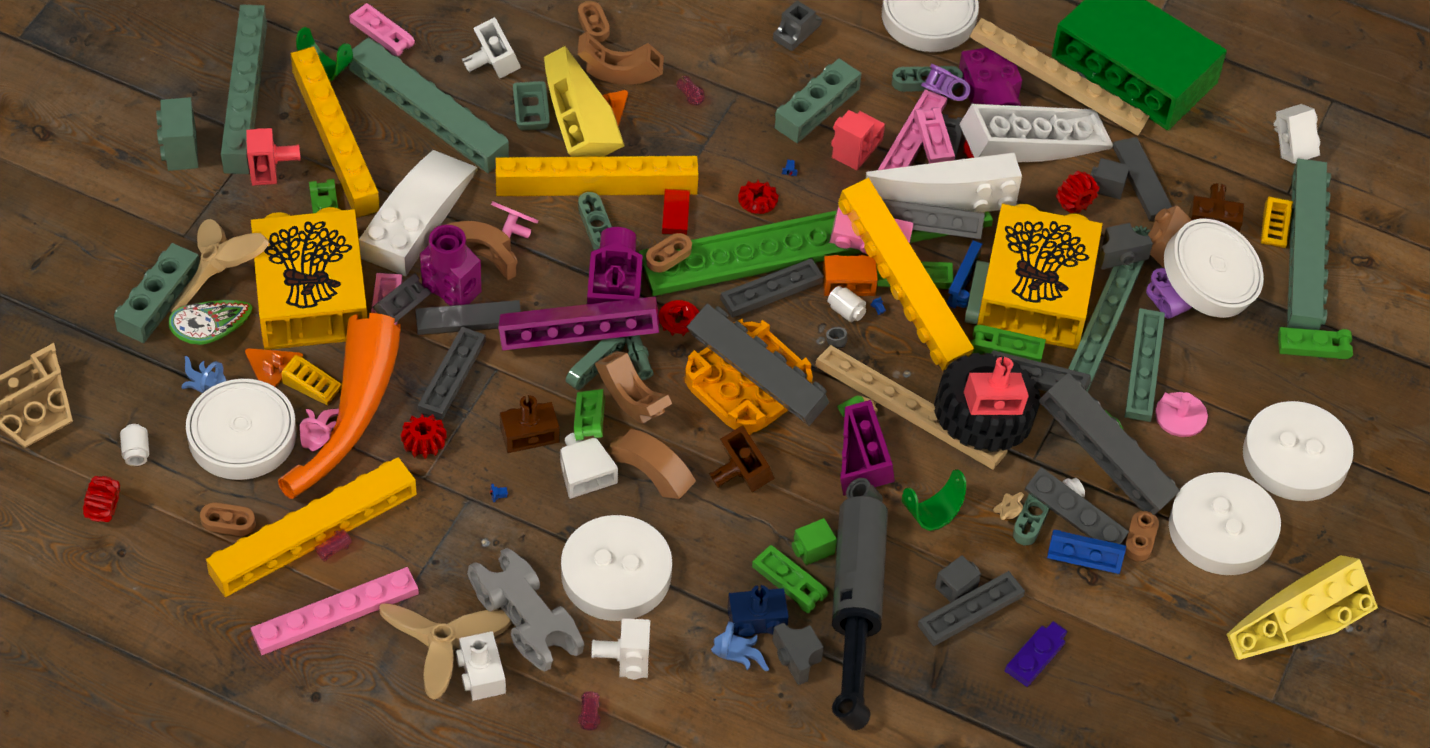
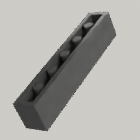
[687,303,830,426]
[1039,372,1180,515]

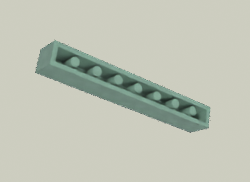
[221,5,267,174]
[348,37,509,173]
[1287,158,1331,330]

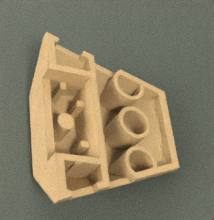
[0,343,73,448]

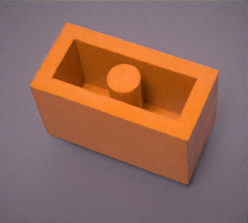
[823,255,878,296]

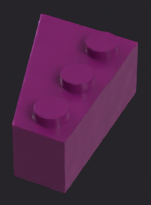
[840,400,895,496]

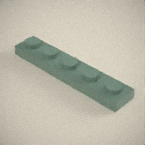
[1124,308,1165,422]

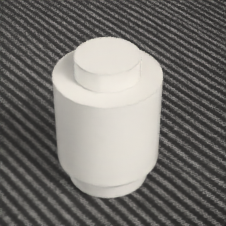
[827,286,866,322]
[120,424,149,466]

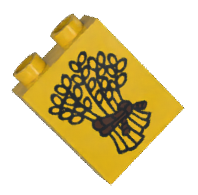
[977,204,1103,349]
[251,207,367,350]

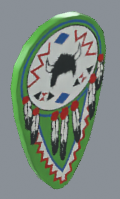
[169,300,252,345]

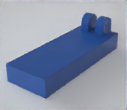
[947,241,982,309]
[1047,530,1126,574]

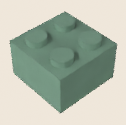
[156,97,198,171]

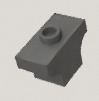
[773,0,822,52]
[1098,223,1153,269]
[772,623,823,685]

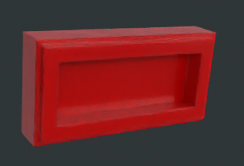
[662,189,690,235]

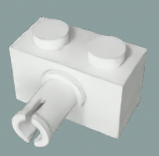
[462,17,521,79]
[1274,104,1320,164]
[592,618,650,679]
[455,631,506,701]

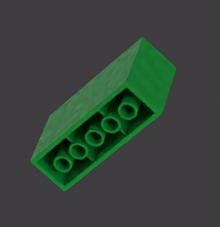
[1051,0,1227,131]

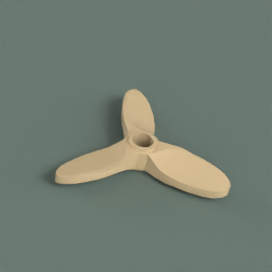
[170,219,269,313]
[380,603,511,699]

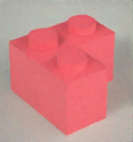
[831,110,885,171]

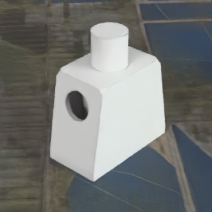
[560,433,618,499]

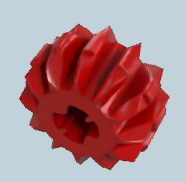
[1056,171,1099,214]
[401,413,447,460]
[83,476,121,522]

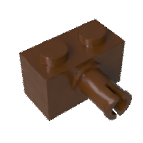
[1188,183,1244,233]
[500,395,560,453]
[709,425,775,492]

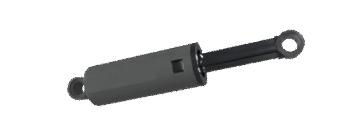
[832,478,888,730]

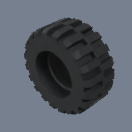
[934,353,1041,452]

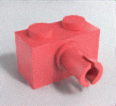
[246,128,301,186]
[964,357,1029,415]

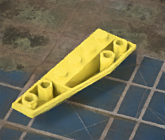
[544,46,625,157]
[1227,555,1378,660]

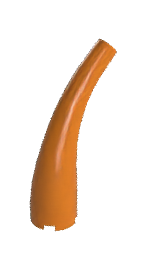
[278,313,401,499]

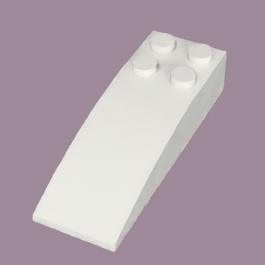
[959,104,1113,162]
[359,150,477,276]
[866,153,1022,213]

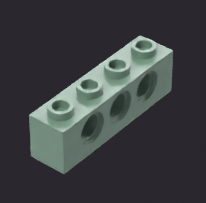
[775,58,861,143]
[114,243,200,343]

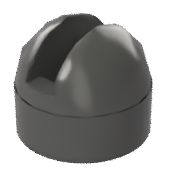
[826,327,848,349]

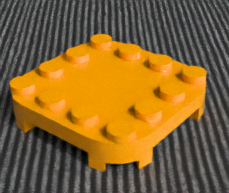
[685,319,813,435]

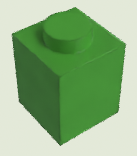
[792,518,837,565]

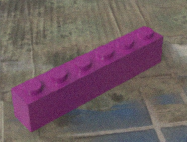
[498,297,659,351]

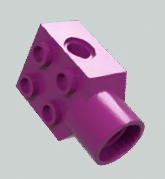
[959,48,1022,106]
[420,225,482,306]
[587,227,643,304]

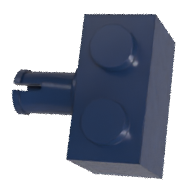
[727,585,789,637]

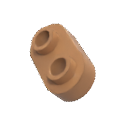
[578,1,610,42]
[646,233,692,272]
[200,503,256,536]
[1125,511,1159,561]

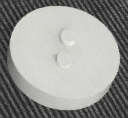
[882,0,979,52]
[1164,219,1264,318]
[186,379,297,480]
[1243,401,1353,501]
[1169,472,1281,575]
[561,515,672,621]

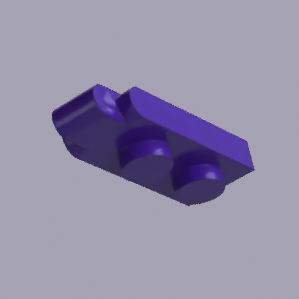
[1005,621,1067,687]

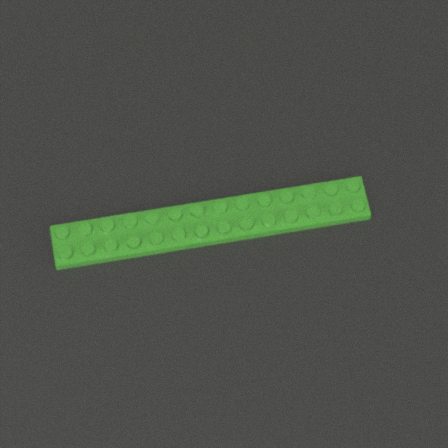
[639,210,993,296]

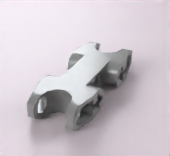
[467,548,585,672]

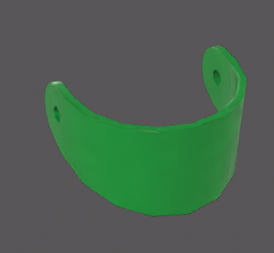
[296,27,353,81]
[901,469,966,531]

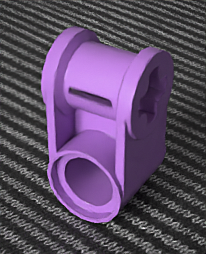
[921,63,970,101]
[1146,268,1192,319]

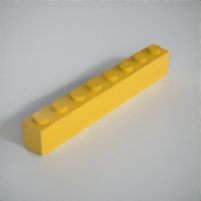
[291,47,380,218]
[496,156,698,196]
[838,178,974,371]
[206,457,417,597]

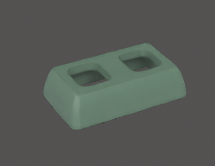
[513,81,550,131]

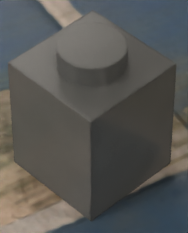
[1091,158,1130,199]
[935,555,981,602]

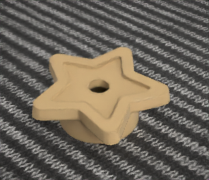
[993,492,1024,520]

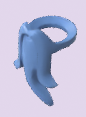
[182,356,226,393]
[711,622,769,671]

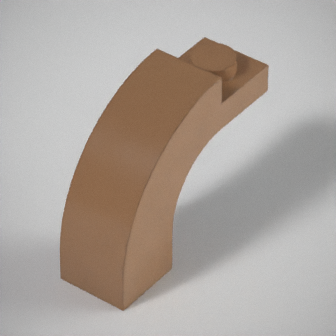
[578,32,664,84]
[431,221,518,280]
[595,351,672,424]
[606,429,696,499]

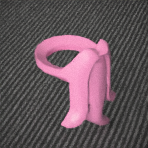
[300,409,339,452]

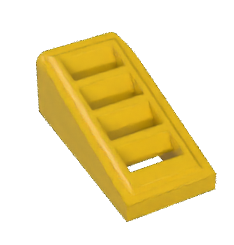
[1261,196,1293,248]
[282,355,342,406]

